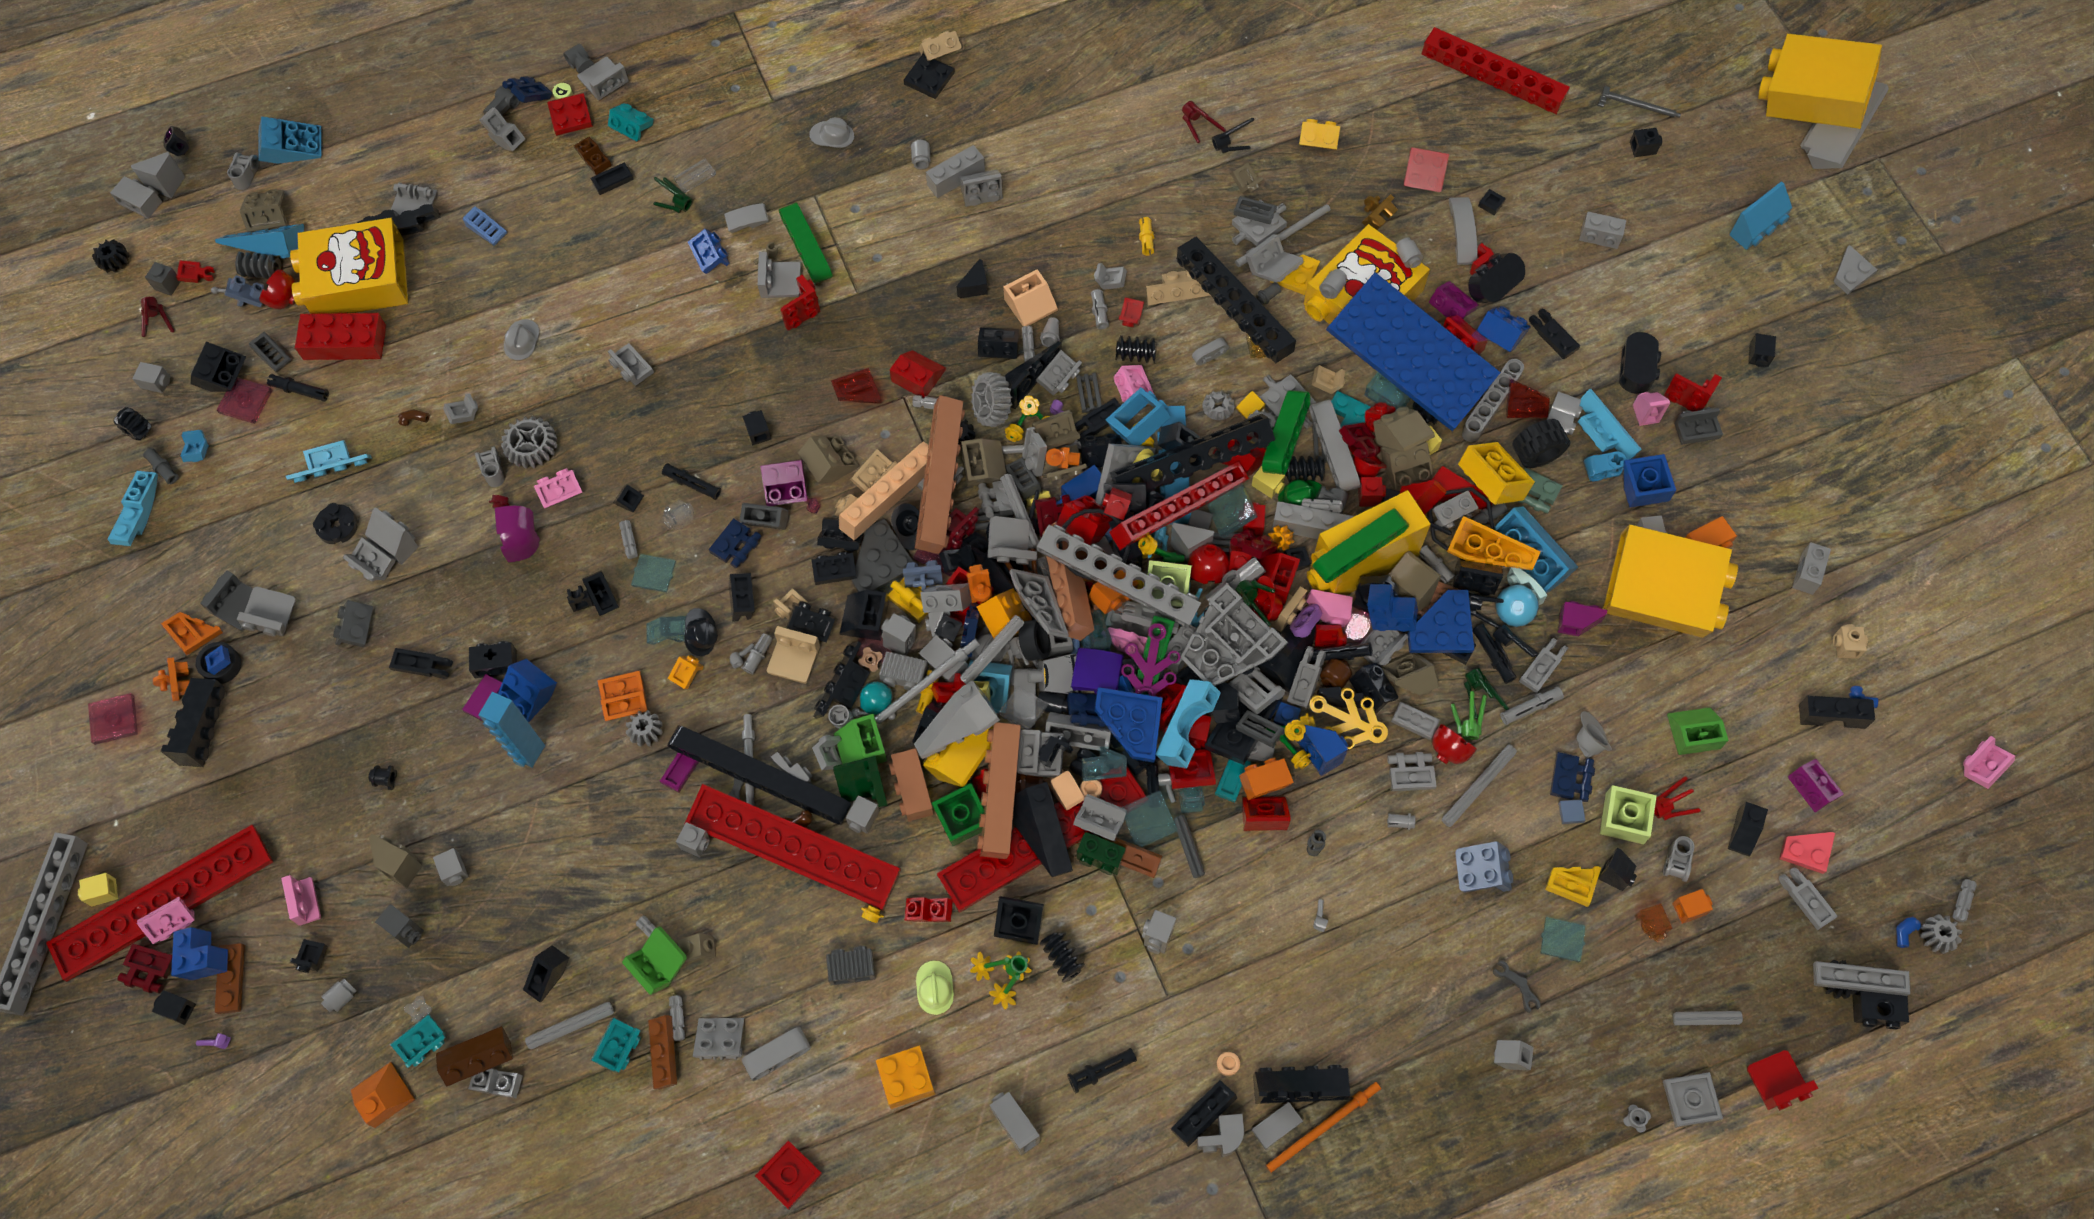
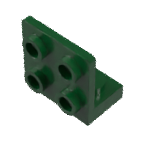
[833,756,887,807]

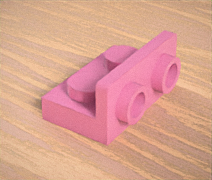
[1114,365,1154,402]
[534,468,583,509]
[1104,627,1147,656]
[281,875,321,926]
[137,897,195,944]

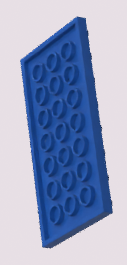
[1326,272,1501,431]

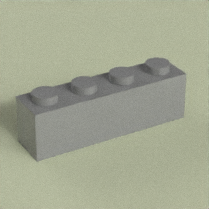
[1272,501,1354,539]

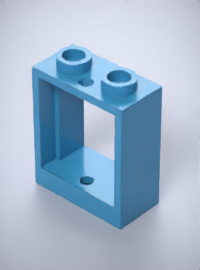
[1106,388,1171,445]

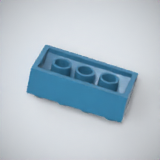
[1494,506,1578,594]

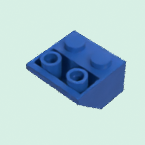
[1477,306,1531,352]
[498,659,557,722]

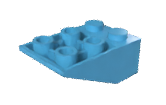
[258,116,322,164]

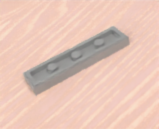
[1813,961,1910,996]

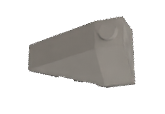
[1010,569,1069,638]
[914,680,1000,759]

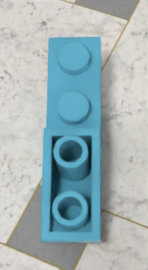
[108,471,158,546]

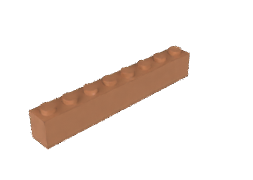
[915,395,965,554]

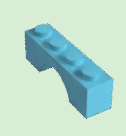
[1156,679,1221,768]

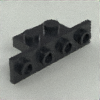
[813,641,870,719]

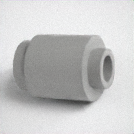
[911,140,931,169]
[1396,237,1423,268]
[1319,269,1347,299]
[321,979,356,1013]

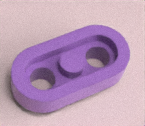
[1290,604,1322,638]

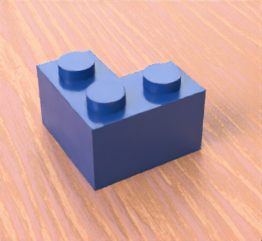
[1367,584,1418,632]
[171,927,228,980]

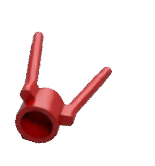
[1654,776,1701,821]

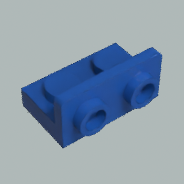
[688,229,730,274]

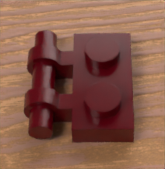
[1339,422,1381,459]
[1035,495,1071,538]
[1230,529,1279,559]
[117,943,172,994]

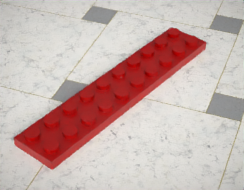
[937,764,1148,913]
[684,784,901,910]
[46,825,273,982]

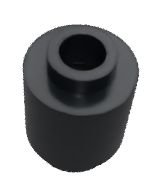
[1037,691,1068,714]

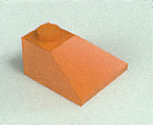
[351,1062,415,1128]

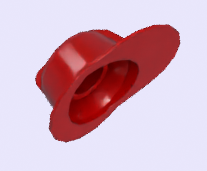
[1348,445,1387,478]
[1252,576,1283,621]

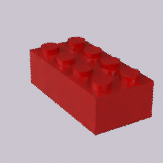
[295,313,386,360]

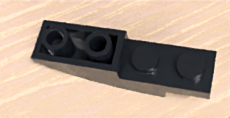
[357,204,441,236]

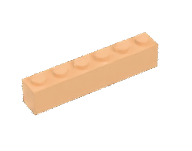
[839,441,929,540]

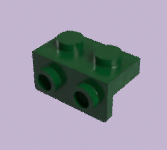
[1077,832,1126,875]

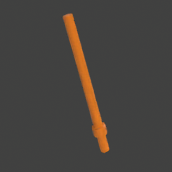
[1265,1082,1381,1173]

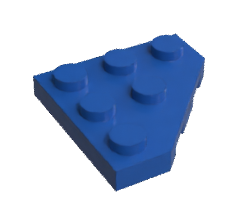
[1407,590,1474,653]
[1094,687,1162,762]

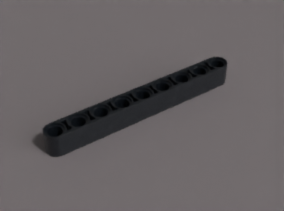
[667,725,851,825]

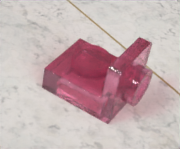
[1343,609,1371,643]

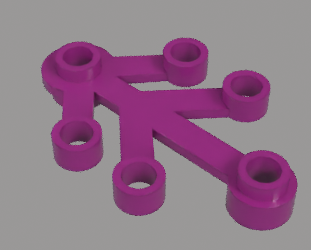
[1121,623,1180,696]

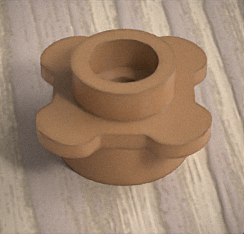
[858,647,883,671]

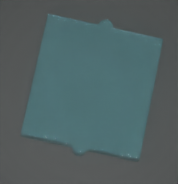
[631,554,676,592]
[1540,917,1585,962]

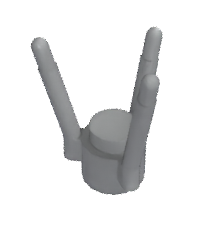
[1007,637,1038,686]

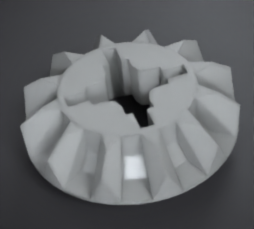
[1202,390,1235,420]

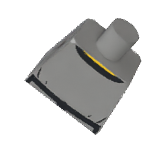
[1027,654,1078,695]

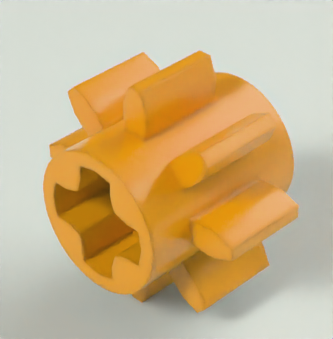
[1268,525,1295,551]

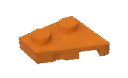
[161,612,223,656]

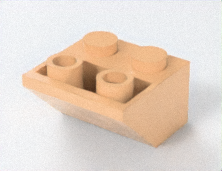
[1003,269,1058,326]

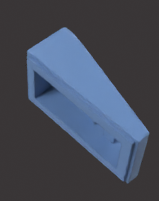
[463,206,507,246]

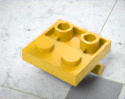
[887,578,939,623]

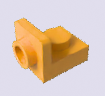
[667,655,704,689]

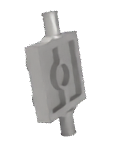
[1232,200,1287,246]
[1259,374,1316,429]

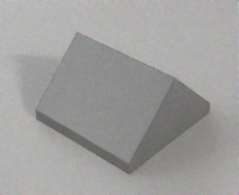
[131,152,185,198]
[1170,522,1214,565]

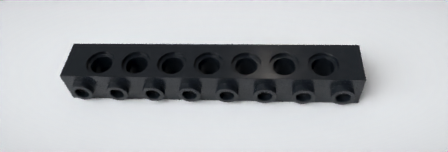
[1176,236,1296,364]
[1110,414,1275,493]

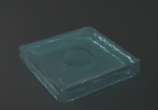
[1207,484,1258,538]
[1121,790,1178,847]

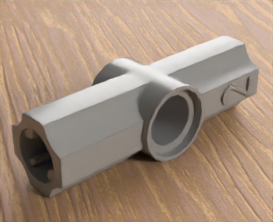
[1205,557,1266,602]

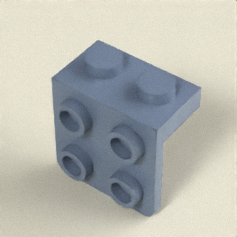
[1455,841,1513,892]

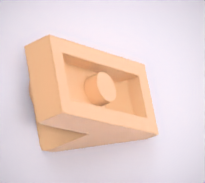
[1044,769,1085,810]

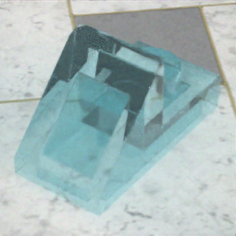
[1082,747,1127,781]
[1178,786,1205,813]

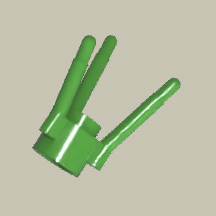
[1451,691,1487,740]

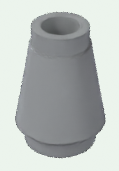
[1040,318,1060,347]

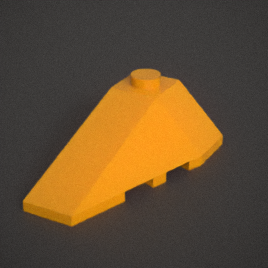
[1447,516,1541,570]

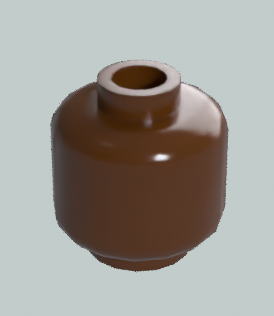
[1320,659,1352,689]

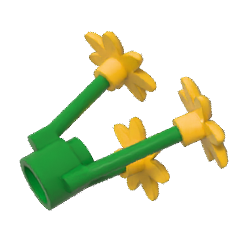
[970,951,1032,1010]

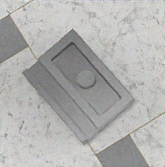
[1022,427,1047,477]

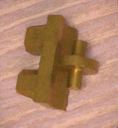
[1362,194,1398,230]

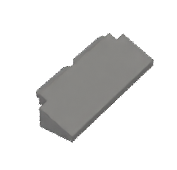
[1800,81,1889,169]

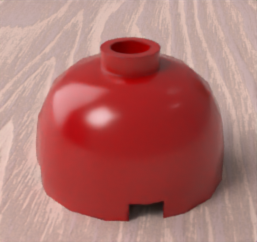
[260,269,296,310]
[1187,544,1229,584]
[1432,724,1477,765]

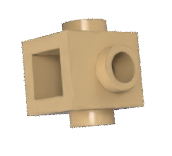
[1833,624,1868,659]

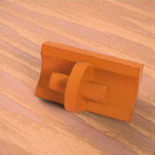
[1045,447,1080,469]
[967,564,993,603]
[153,657,190,701]

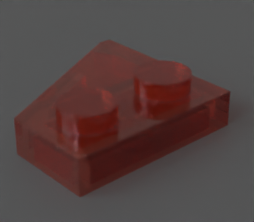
[831,368,882,404]
[1506,379,1550,418]

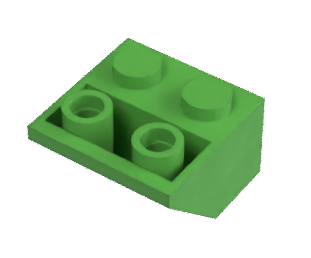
[1667,708,1729,755]
[834,714,887,764]

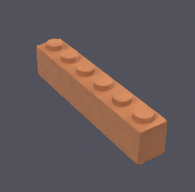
[1042,522,1094,641]
[977,722,1021,859]

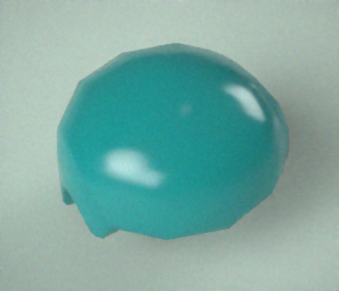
[860,681,893,715]

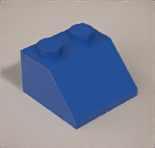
[1624,454,1676,508]
[1297,725,1348,776]

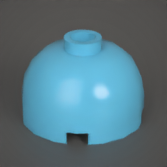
[1495,585,1539,627]

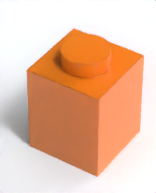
[1672,889,1713,924]

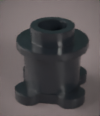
[368,765,397,790]

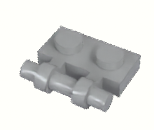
[978,481,1014,518]
[1387,752,1437,791]

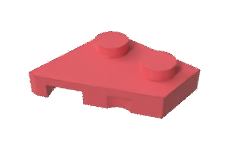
[1779,832,1835,874]

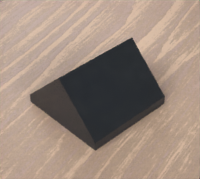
[994,896,1044,945]

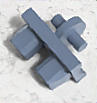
[224,275,264,307]
[903,560,943,591]

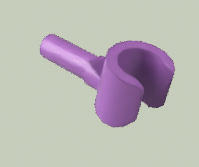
[1050,399,1064,415]
[196,1033,231,1049]

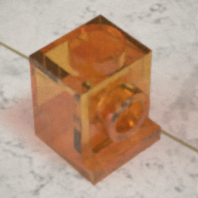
[1635,904,1673,942]

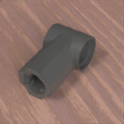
[483,86,520,116]

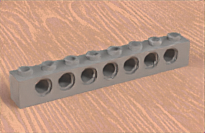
[1037,525,1201,628]
[0,832,88,1016]

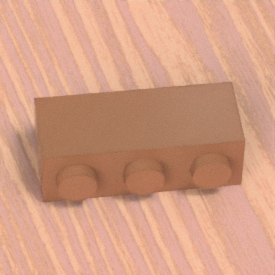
[889,748,934,822]

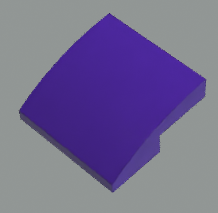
[1071,648,1124,694]

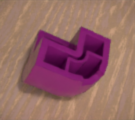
[495,505,540,563]

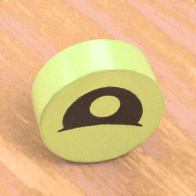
[553,83,573,100]

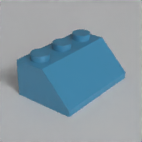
[1730,181,1792,250]

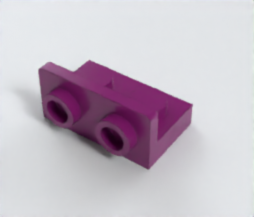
[1429,281,1479,319]
[1788,759,1844,812]

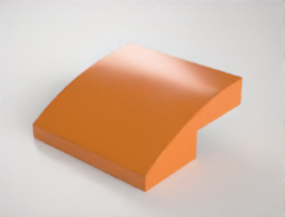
[597,671,648,721]

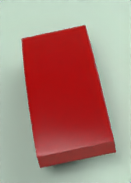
[904,897,953,922]

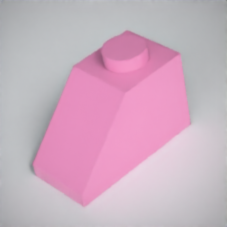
[1633,392,1670,426]
[1306,589,1353,628]

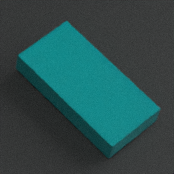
[1215,759,1251,803]

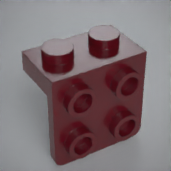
[943,507,979,550]

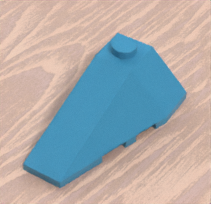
[215,224,305,258]

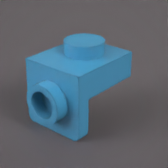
[180,430,209,462]

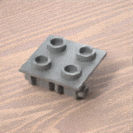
[391,182,437,215]
[693,1018,744,1060]

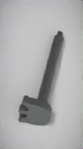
[1598,86,1681,118]

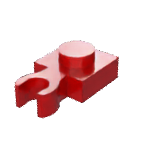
[176,260,215,283]

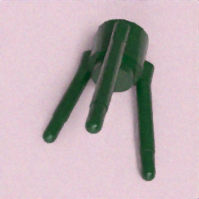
[653,177,693,213]
[1235,580,1275,626]
[1464,668,1510,719]

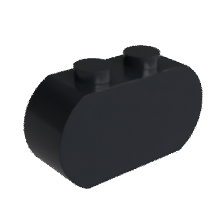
[1468,253,1525,303]
[1619,332,1661,394]

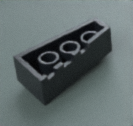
[161,678,225,767]

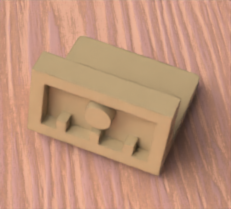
[767,626,820,684]

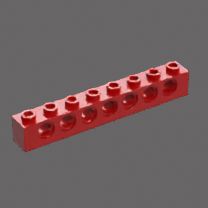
[1421,27,1570,115]
[1109,461,1249,550]

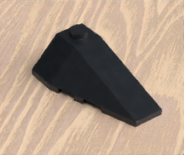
[1004,341,1062,409]
[981,558,1036,620]
[1257,607,1320,693]
[1012,782,1073,877]

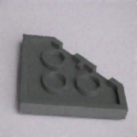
[852,519,913,592]

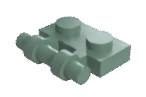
[1517,468,1563,514]

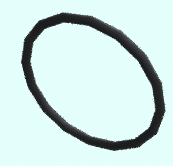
[1058,509,1130,580]

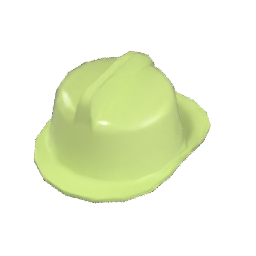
[916,961,954,1015]

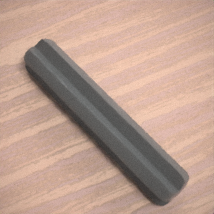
[1174,815,1205,878]

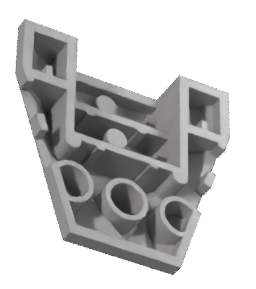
[1180,584,1288,686]

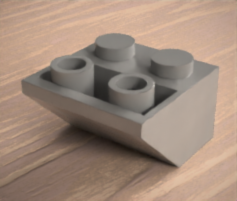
[960,170,1003,207]
[365,507,418,565]

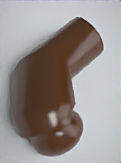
[398,409,430,426]
[783,810,812,828]

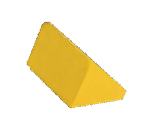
[1236,391,1265,419]

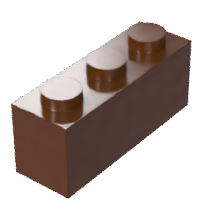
[436,1026,513,1087]

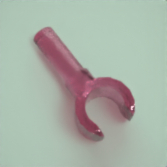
[803,498,820,514]

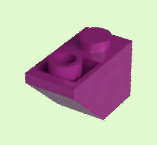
[1557,601,1607,637]

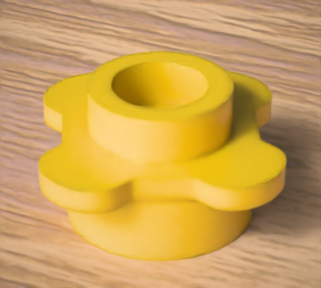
[861,905,884,923]

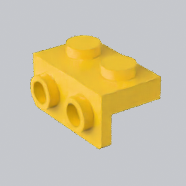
[1299,119,1340,150]

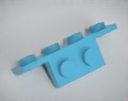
[1577,389,1642,460]
[286,440,372,483]

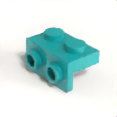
[608,103,654,141]
[390,1014,446,1068]
[591,1018,641,1073]

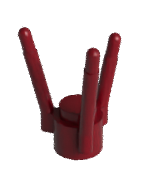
[1182,101,1226,143]
[141,296,174,337]

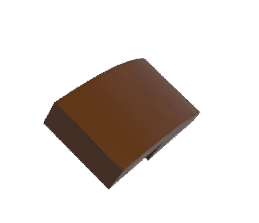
[574,137,612,175]

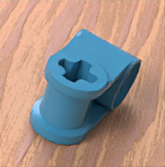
[1583,451,1627,482]

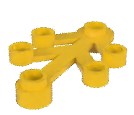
[1309,687,1388,749]

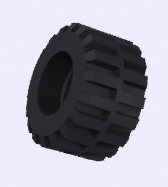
[1512,419,1571,468]

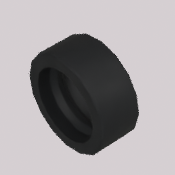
[1019,620,1050,661]
[195,642,241,684]

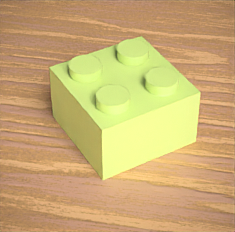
[1148,560,1192,608]
[1600,785,1657,845]

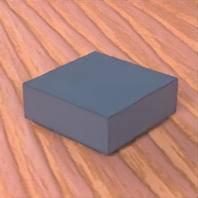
[1558,800,1586,824]

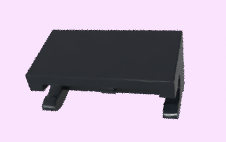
[729,573,755,622]

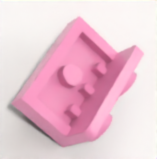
[1963,736,2015,789]

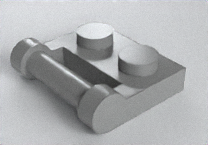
[1228,666,1285,714]

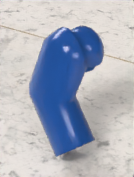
[1849,686,1878,708]
[1896,917,1921,948]

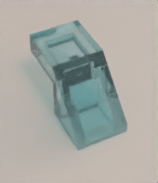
[646,616,686,645]

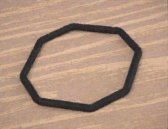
[1428,487,1495,551]

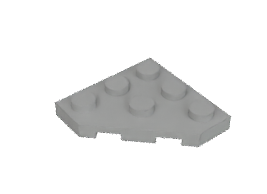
[1095,444,1156,506]

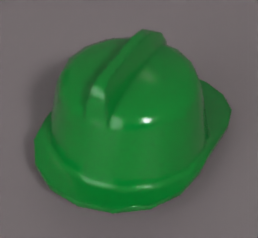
[1278,480,1321,506]

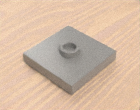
[1663,1072,1723,1128]

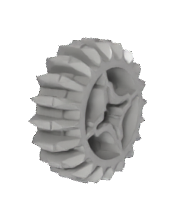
[971,372,1012,427]
[501,415,557,469]

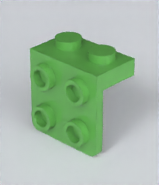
[622,927,687,995]

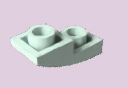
[1507,567,1547,605]

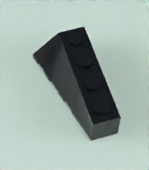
[1253,1065,1351,1104]

